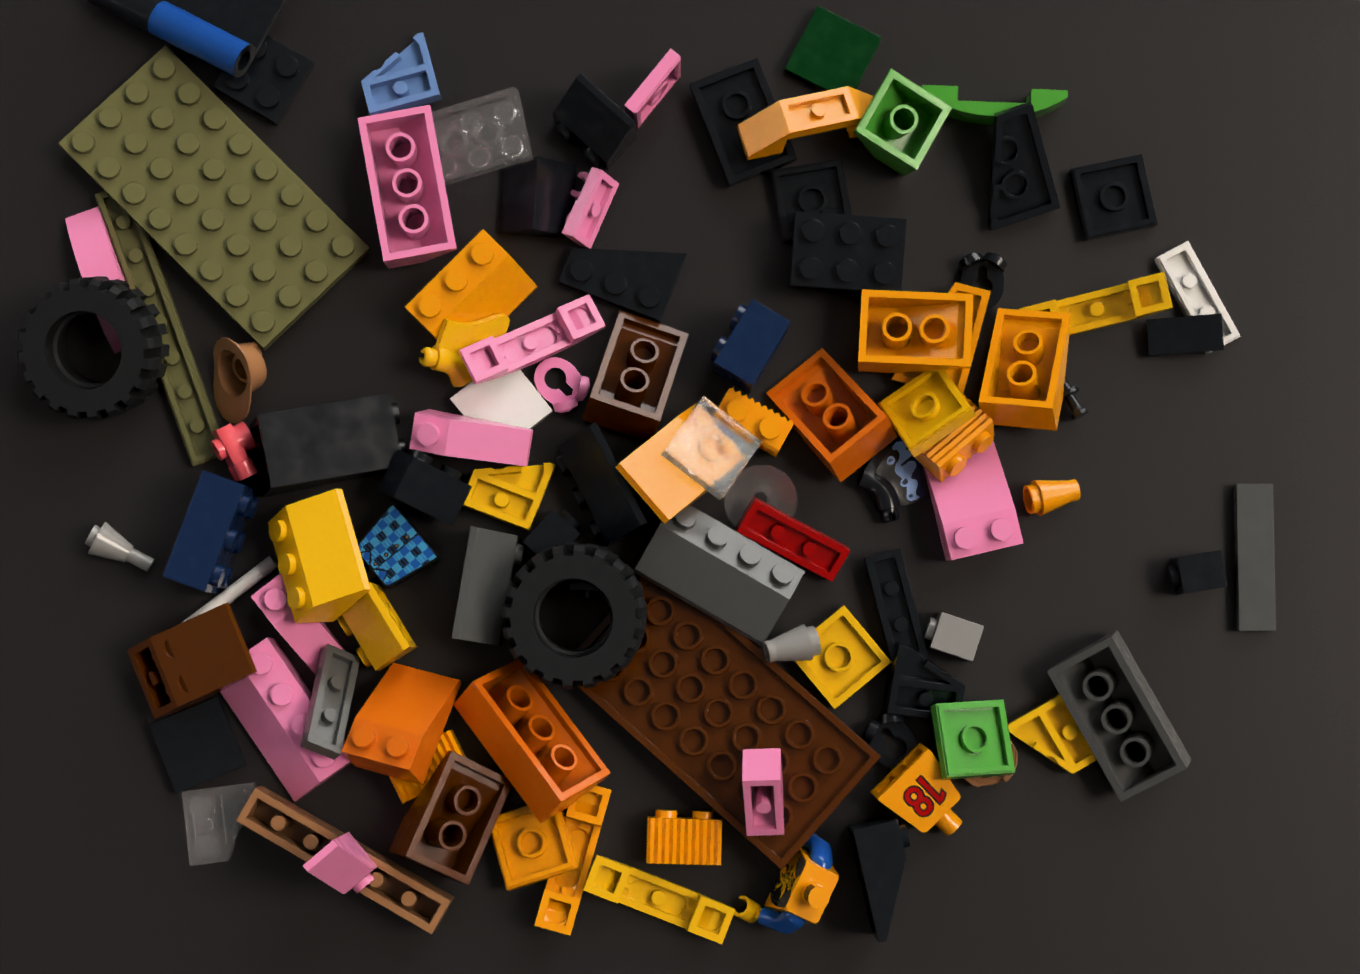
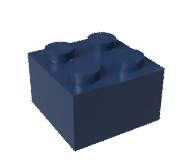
[710,299,791,394]

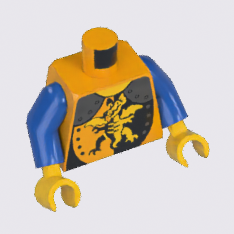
[734,833,839,934]

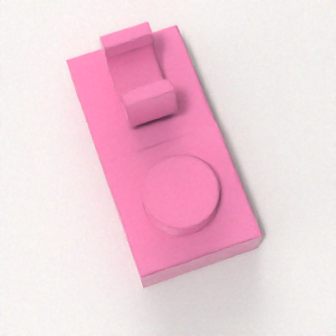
[561,167,619,249]

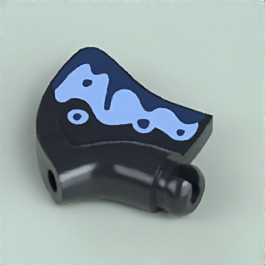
[857,437,927,523]

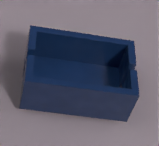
[163,470,259,594]

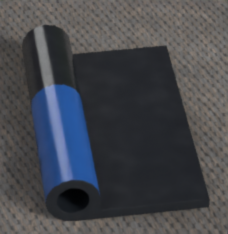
[88,0,287,78]

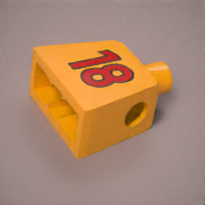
[870,743,962,836]

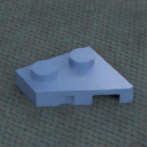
[361,32,442,115]

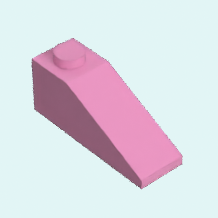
[409,409,533,466]
[250,574,345,675]
[303,832,378,895]

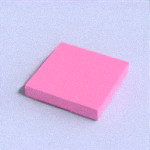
[624,48,681,129]

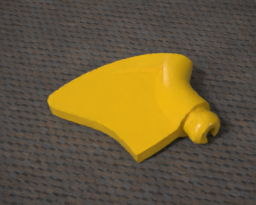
[419,313,510,387]

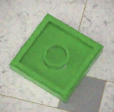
[931,699,1015,780]

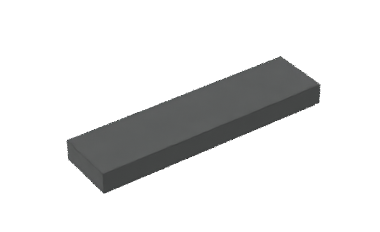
[1234,484,1276,631]

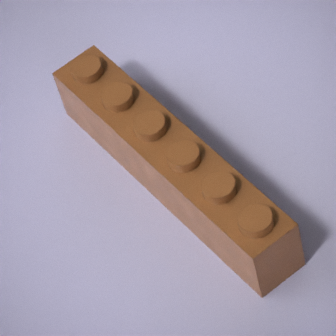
[236,786,455,934]

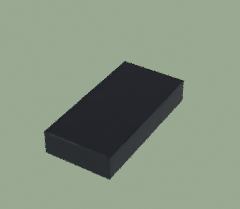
[1147,313,1224,356]

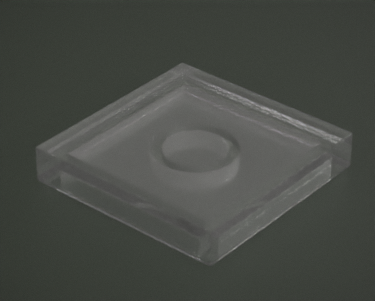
[661,396,762,500]

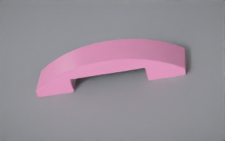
[65,206,125,354]
[459,294,606,384]

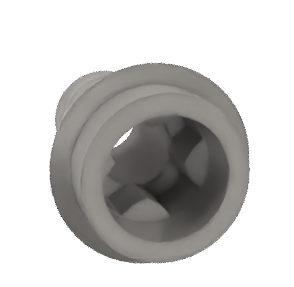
[763,624,821,663]

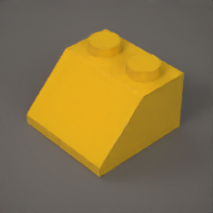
[337,582,417,671]

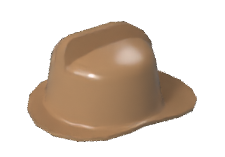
[213,338,267,424]

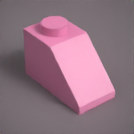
[742,748,784,836]

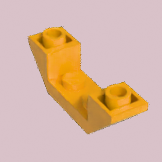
[737,86,874,160]

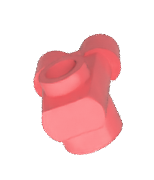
[210,422,258,482]

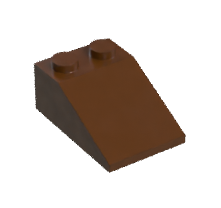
[582,310,689,441]
[388,750,512,885]

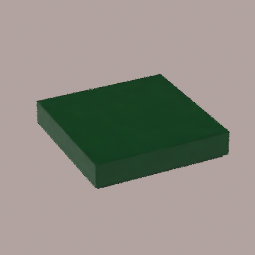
[784,6,882,91]

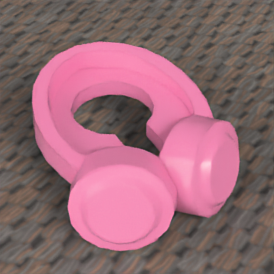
[534,357,590,413]

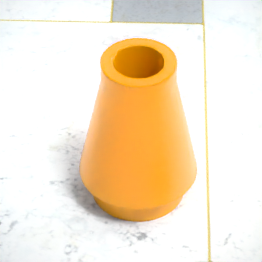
[1023,479,1081,516]

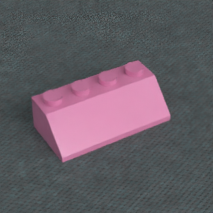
[357,105,457,269]
[220,637,351,802]

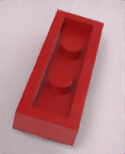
[735,496,851,582]

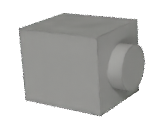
[924,612,984,662]

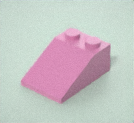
[923,441,1023,561]

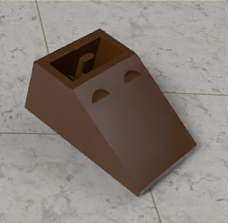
[127,603,257,719]

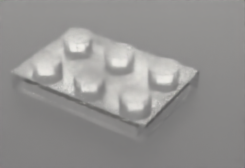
[432,86,533,186]

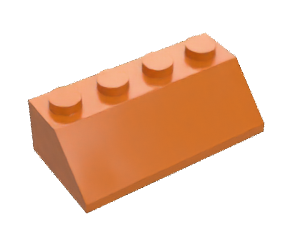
[453,659,611,823]

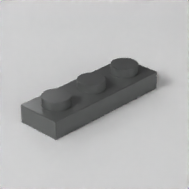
[300,644,360,760]

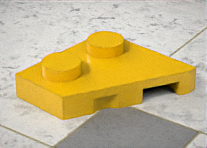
[463,462,555,532]
[1008,694,1097,774]

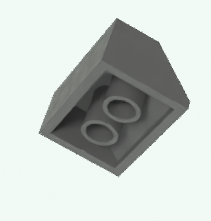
[452,526,525,646]

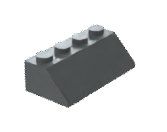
[634,505,805,646]
[1047,630,1192,802]

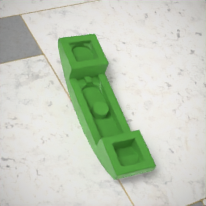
[921,85,1068,125]

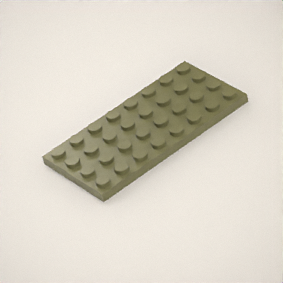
[58,45,370,351]

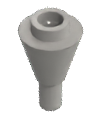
[85,521,154,572]

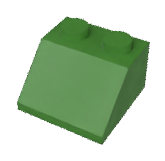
[854,68,952,176]

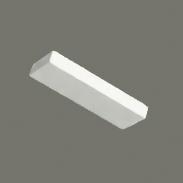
[1154,241,1241,355]

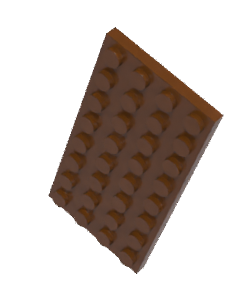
[577,577,881,870]

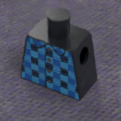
[358,503,442,589]

